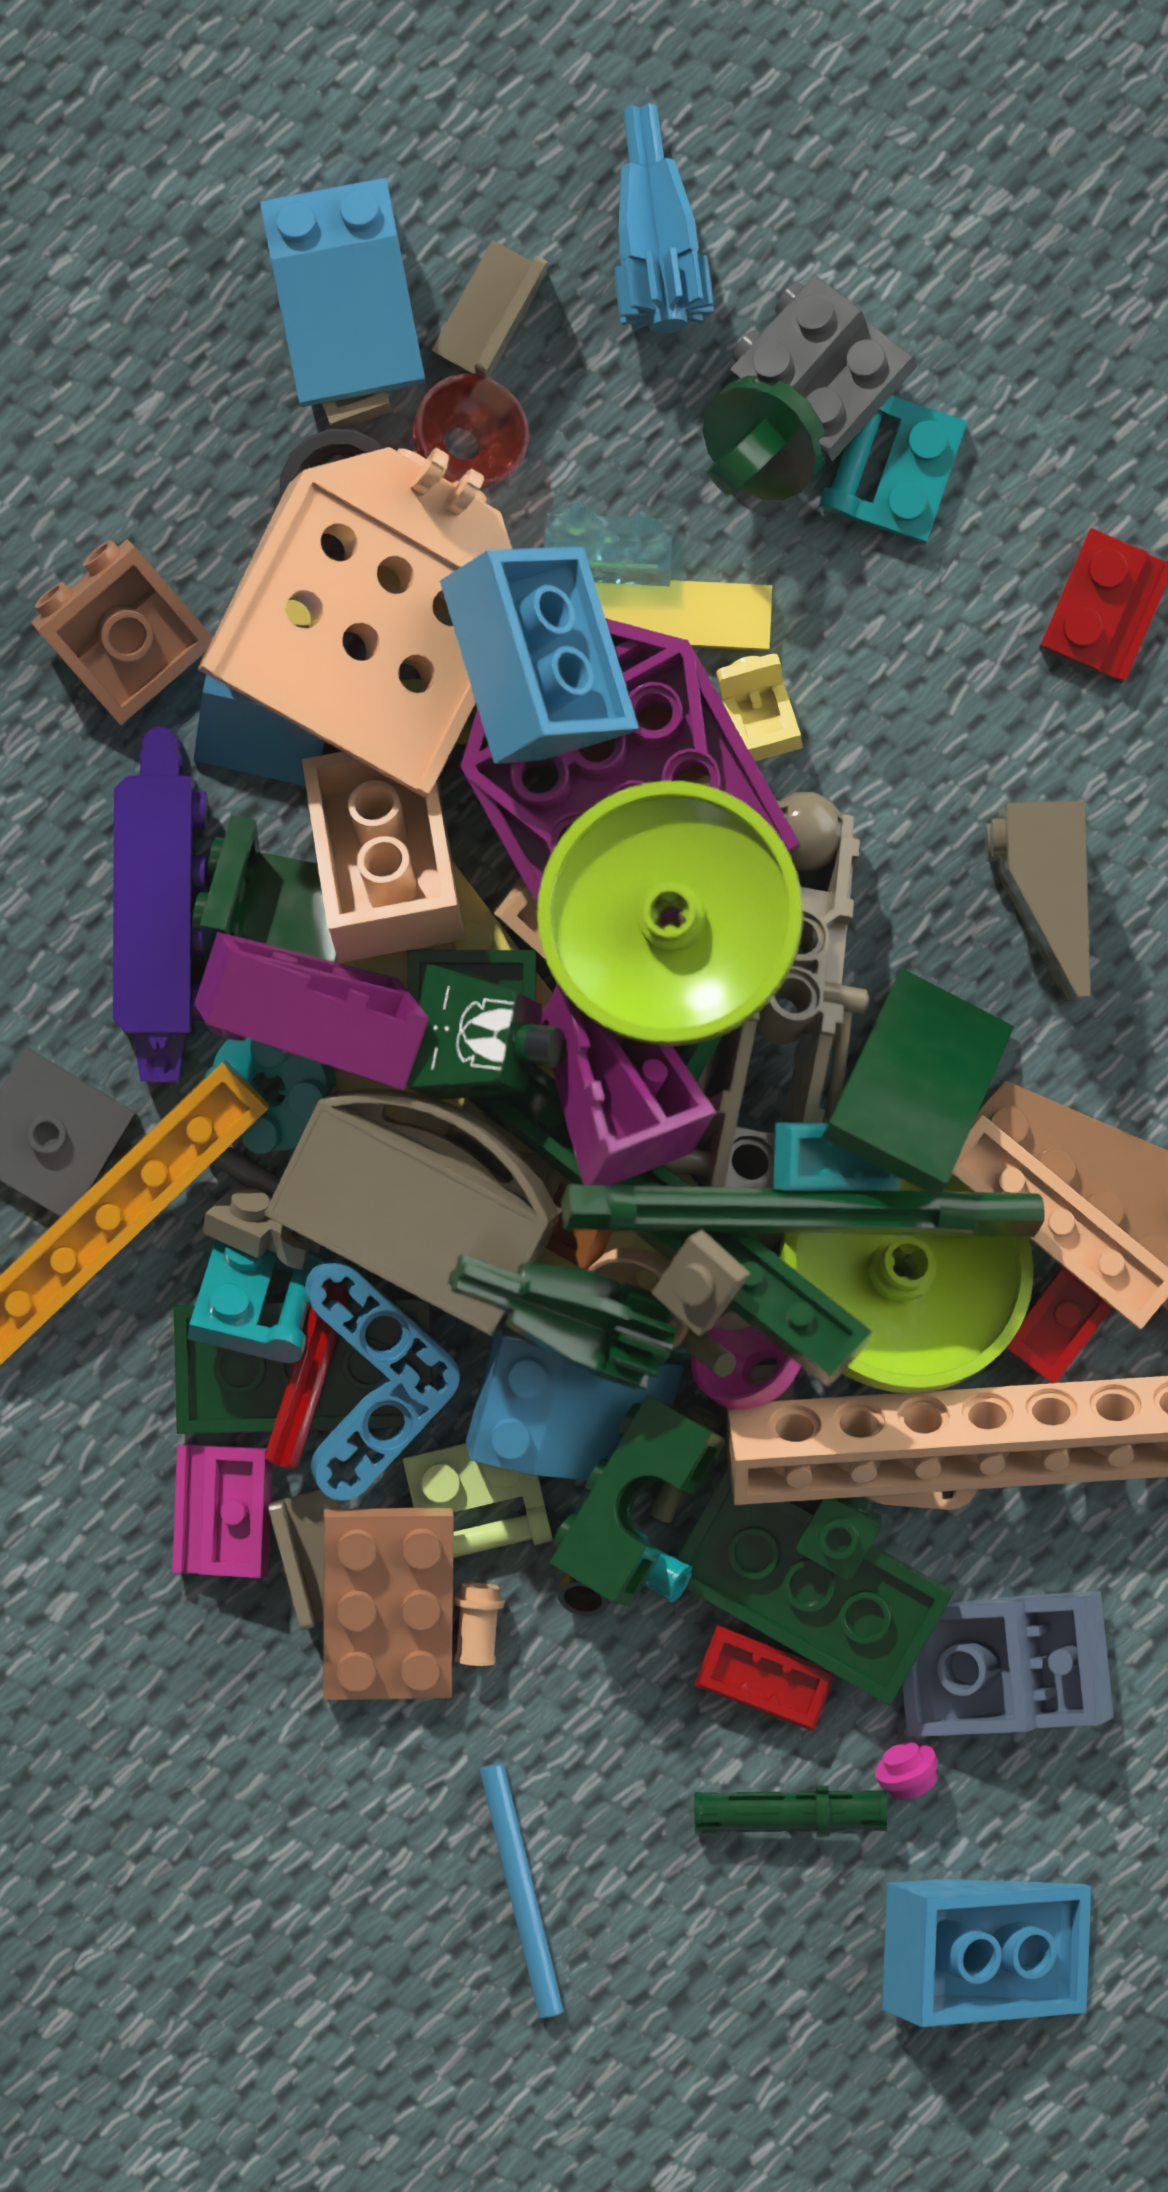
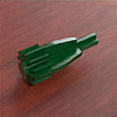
[448,1254,677,1390]

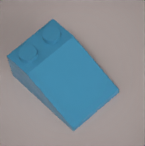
[260,177,426,408]
[465,1324,684,1486]
[882,1879,1091,2027]

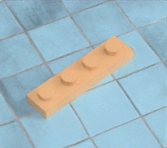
[952,1115,1168,1329]

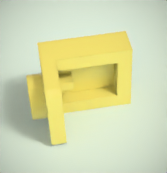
[716,654,803,761]

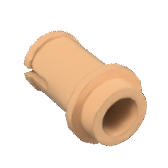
[454,1583,505,1666]

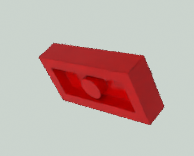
[1006,1266,1113,1383]

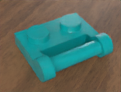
[818,395,968,544]
[187,1239,331,1363]

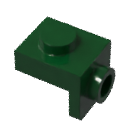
[796,1496,882,1580]

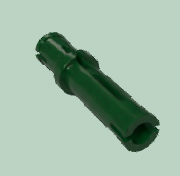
[694,1785,887,1837]

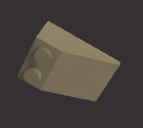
[985,801,1091,1001]

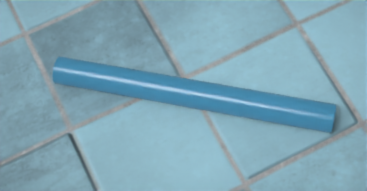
[479,1762,564,2018]

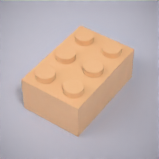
[302,751,466,963]

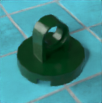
[703,375,826,501]

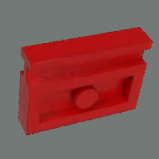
[1039,528,1168,683]

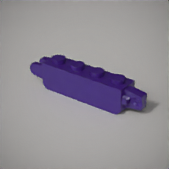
[113,725,208,1083]

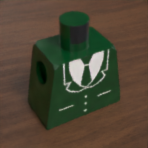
[406,965,566,1100]

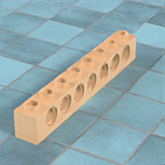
[726,1376,1168,1505]

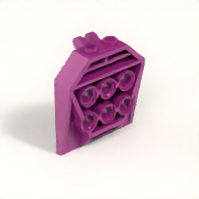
[461,618,801,923]

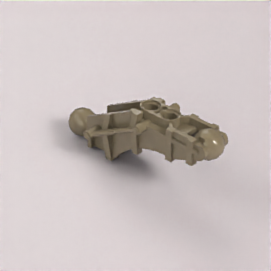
[663,791,869,1331]

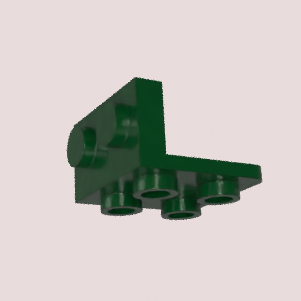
[192,815,338,963]

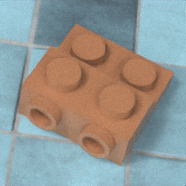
[31,539,213,725]

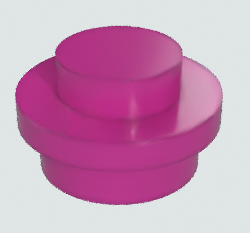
[875,1742,938,1800]

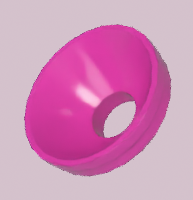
[691,1326,801,1410]

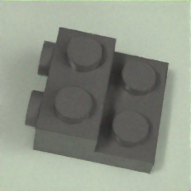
[730,275,917,462]

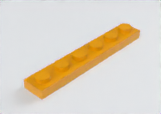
[0,1059,270,1365]

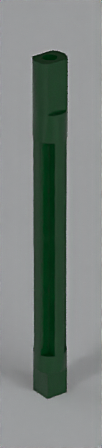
[561,1185,1045,1237]

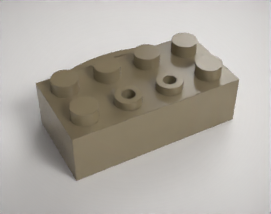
[264,1089,562,1336]

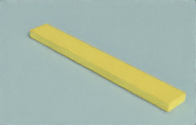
[286,566,773,651]

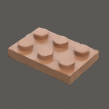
[323,1508,454,1700]

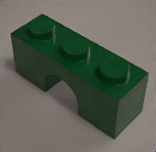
[549,1395,728,1607]

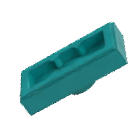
[774,1123,900,1190]

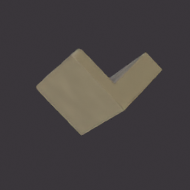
[431,239,548,385]
[268,1489,341,1631]

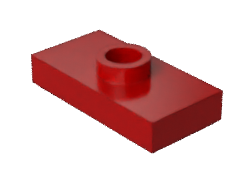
[694,1624,835,1732]

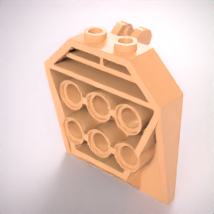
[198,447,512,797]

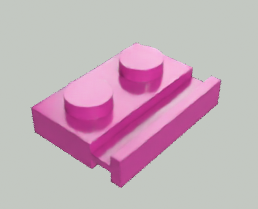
[172,1444,273,1578]

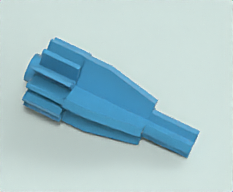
[614,103,714,333]

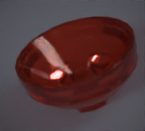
[413,373,529,489]

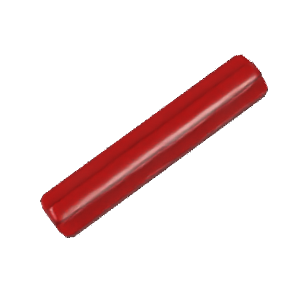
[265,1281,351,1469]

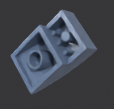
[902,1591,1114,1737]

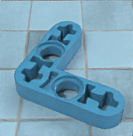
[305,1259,460,1501]

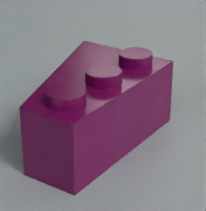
[194,932,428,1090]
[541,984,716,1185]

